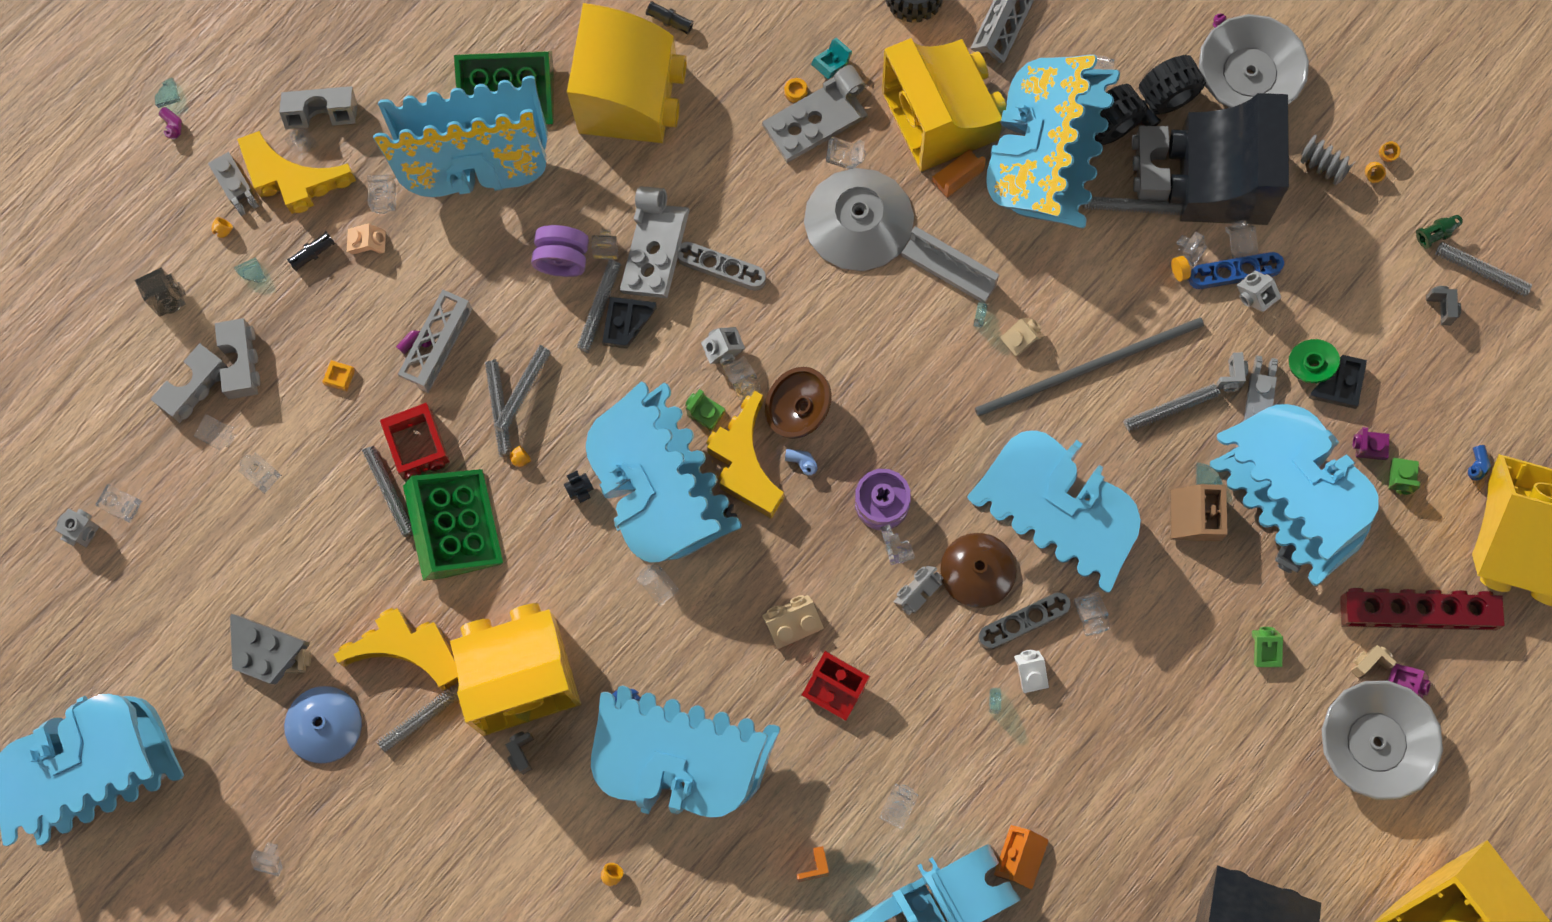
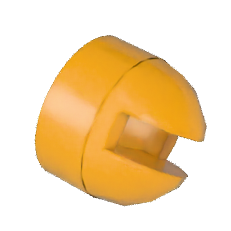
[1379,141,1401,162]
[1365,162,1386,183]
[211,217,233,238]
[510,445,531,467]
[601,863,624,886]

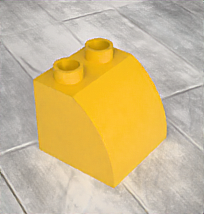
[567,3,687,144]
[1375,840,1551,922]

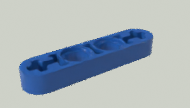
[1188,252,1284,289]

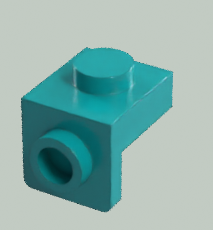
[811,38,852,79]

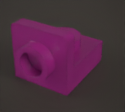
[1352,427,1390,460]
[1388,663,1431,699]

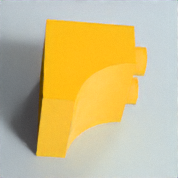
[882,38,1007,172]
[1472,454,1552,606]
[450,603,581,736]

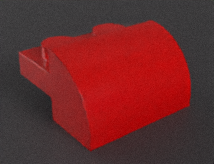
[801,651,871,721]

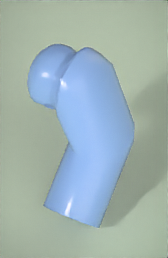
[785,449,817,476]

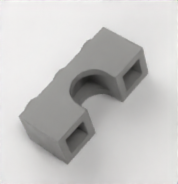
[279,86,357,130]
[1132,126,1171,202]
[215,318,260,399]
[151,343,228,423]

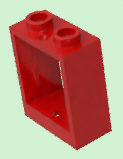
[380,402,450,480]

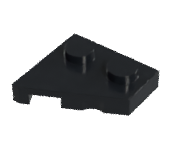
[602,297,657,349]
[1309,355,1367,409]

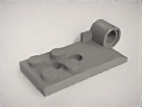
[762,65,868,163]
[620,186,690,298]

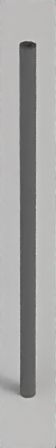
[975,317,1204,417]

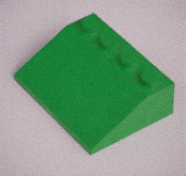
[454,51,554,124]
[403,469,503,581]

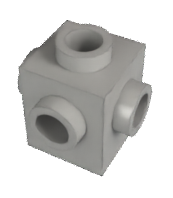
[1237,271,1281,312]
[701,327,745,365]
[55,508,100,547]

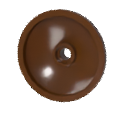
[765,367,832,439]
[940,533,1017,608]

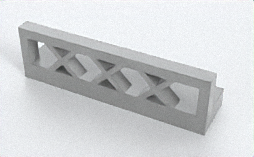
[970,0,1034,63]
[901,226,999,304]
[398,290,473,393]

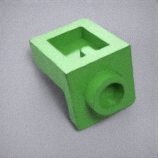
[685,389,725,431]
[1388,458,1421,495]
[1252,627,1283,667]

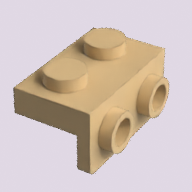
[762,595,824,649]

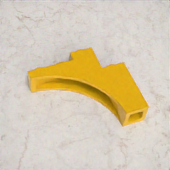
[237,131,356,214]
[706,391,785,519]
[334,608,458,691]

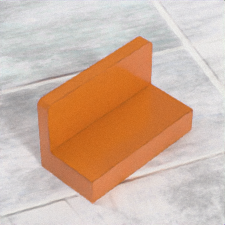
[932,149,986,198]
[994,825,1048,889]
[796,846,829,883]

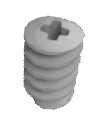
[1301,134,1356,185]

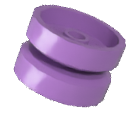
[531,225,589,277]
[855,469,910,530]

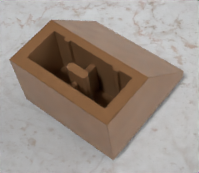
[1170,484,1227,542]

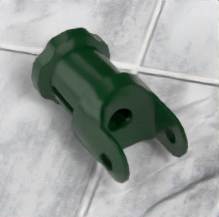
[1416,215,1463,249]

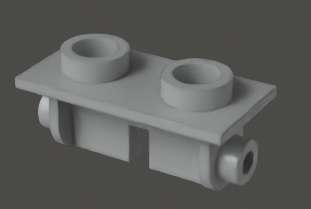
[893,566,944,615]

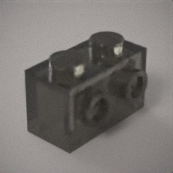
[135,267,186,317]

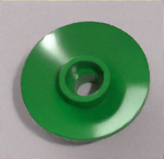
[1289,339,1340,383]

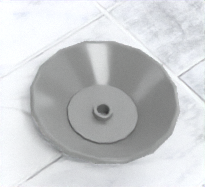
[1199,14,1309,108]
[804,168,914,271]
[1321,681,1443,800]

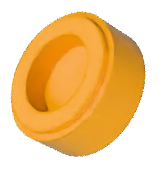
[784,78,808,103]
[1171,256,1191,282]

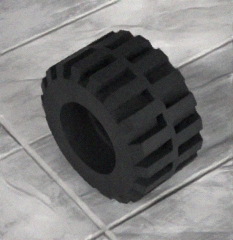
[886,0,943,23]
[1138,55,1206,115]
[1095,84,1147,145]

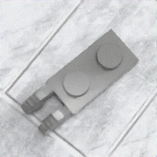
[208,152,259,216]
[1244,355,1278,421]

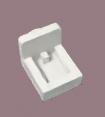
[1014,650,1049,693]

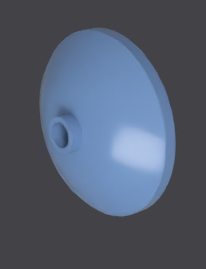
[284,686,362,764]

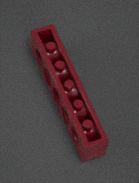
[1340,588,1505,631]

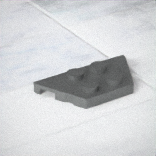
[230,614,310,684]

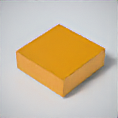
[322,360,356,392]

